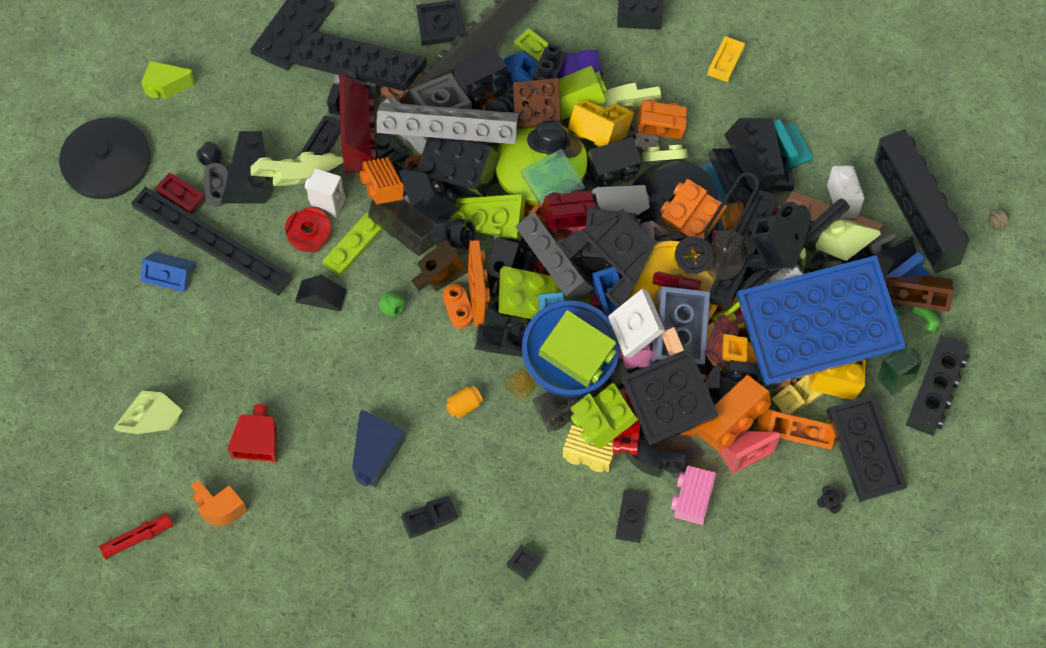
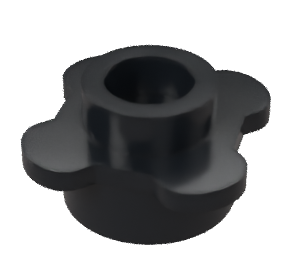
[817,486,846,514]

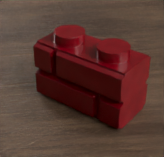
[541,190,597,230]

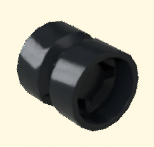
[432,217,476,250]

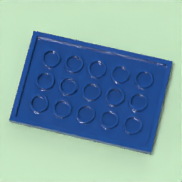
[736,255,906,386]

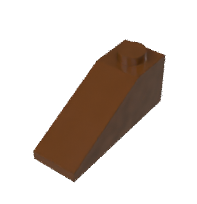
[884,276,954,312]

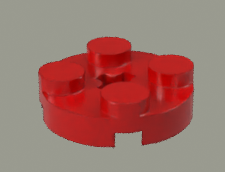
[285,207,332,253]

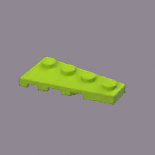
[449,194,526,241]

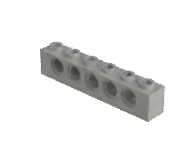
[377,102,518,144]

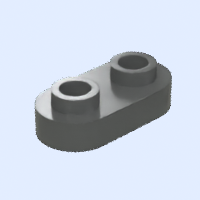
[204,163,228,207]

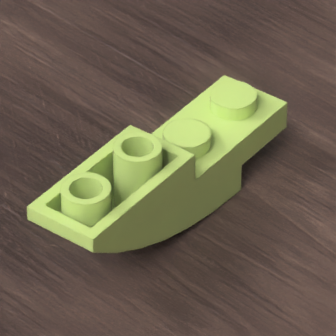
[598,83,661,111]
[250,152,343,186]

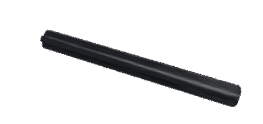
[739,198,850,291]

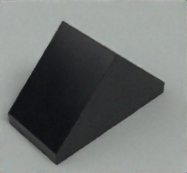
[295,274,347,312]

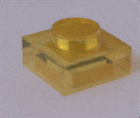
[505,369,539,402]

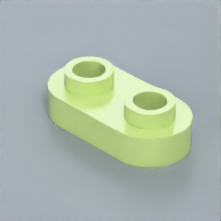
[642,145,688,162]

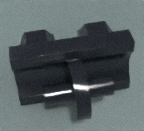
[532,43,566,81]

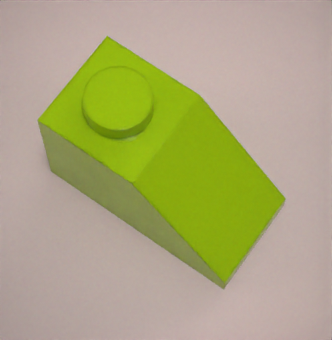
[141,61,196,99]

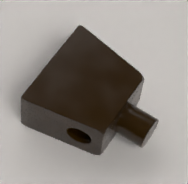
[411,240,467,291]

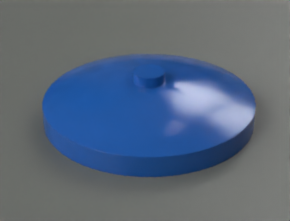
[522,301,620,397]

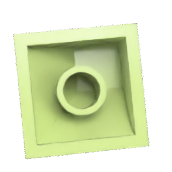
[815,219,881,261]
[114,390,183,434]

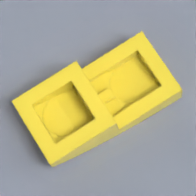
[772,375,824,415]

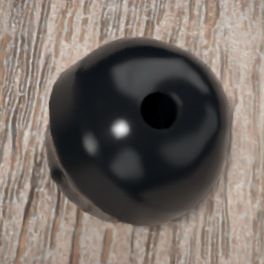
[196,142,223,166]

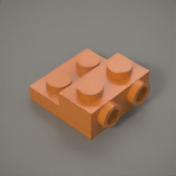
[660,179,727,240]

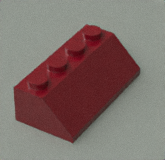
[339,74,376,174]

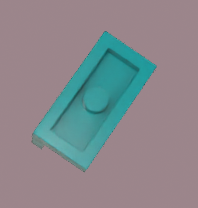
[773,119,813,168]

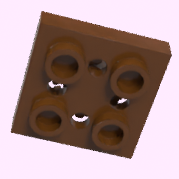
[513,78,562,129]

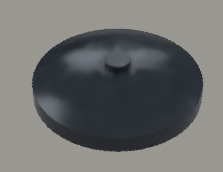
[59,117,151,199]
[631,161,718,242]

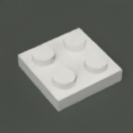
[608,289,665,358]

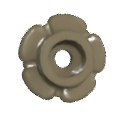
[988,209,1009,231]

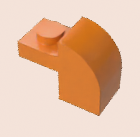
[191,480,247,526]

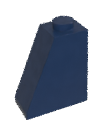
[352,410,406,488]

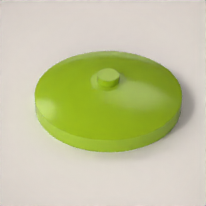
[496,127,587,205]

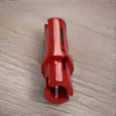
[99,512,174,560]

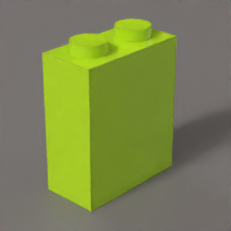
[548,65,607,120]
[539,310,617,388]

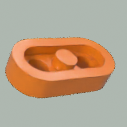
[443,284,473,329]

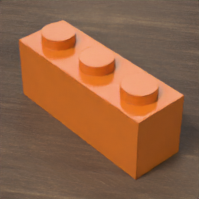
[697,375,771,452]

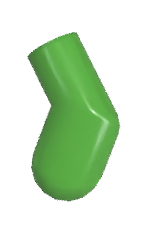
[912,307,941,333]

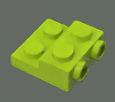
[571,383,639,449]

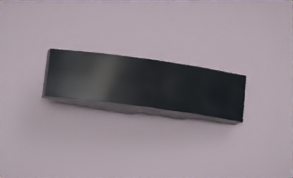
[474,324,524,357]

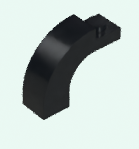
[622,426,687,477]

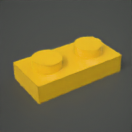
[708,36,745,82]

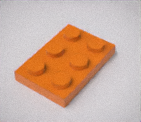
[467,240,490,326]

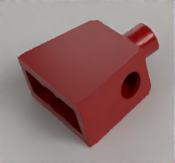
[228,404,277,462]

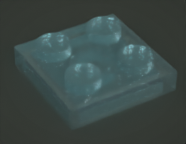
[521,149,585,206]

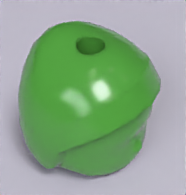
[378,291,405,317]

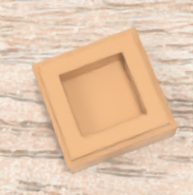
[661,328,684,356]

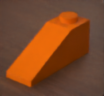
[755,409,835,450]

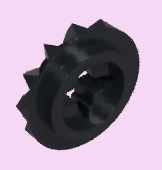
[675,236,713,275]

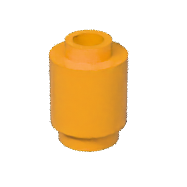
[446,386,483,419]

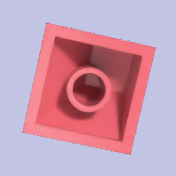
[719,431,780,474]

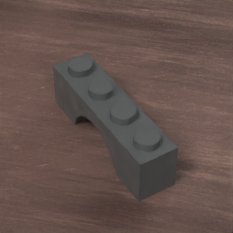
[515,212,594,301]

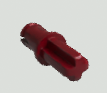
[652,271,701,291]

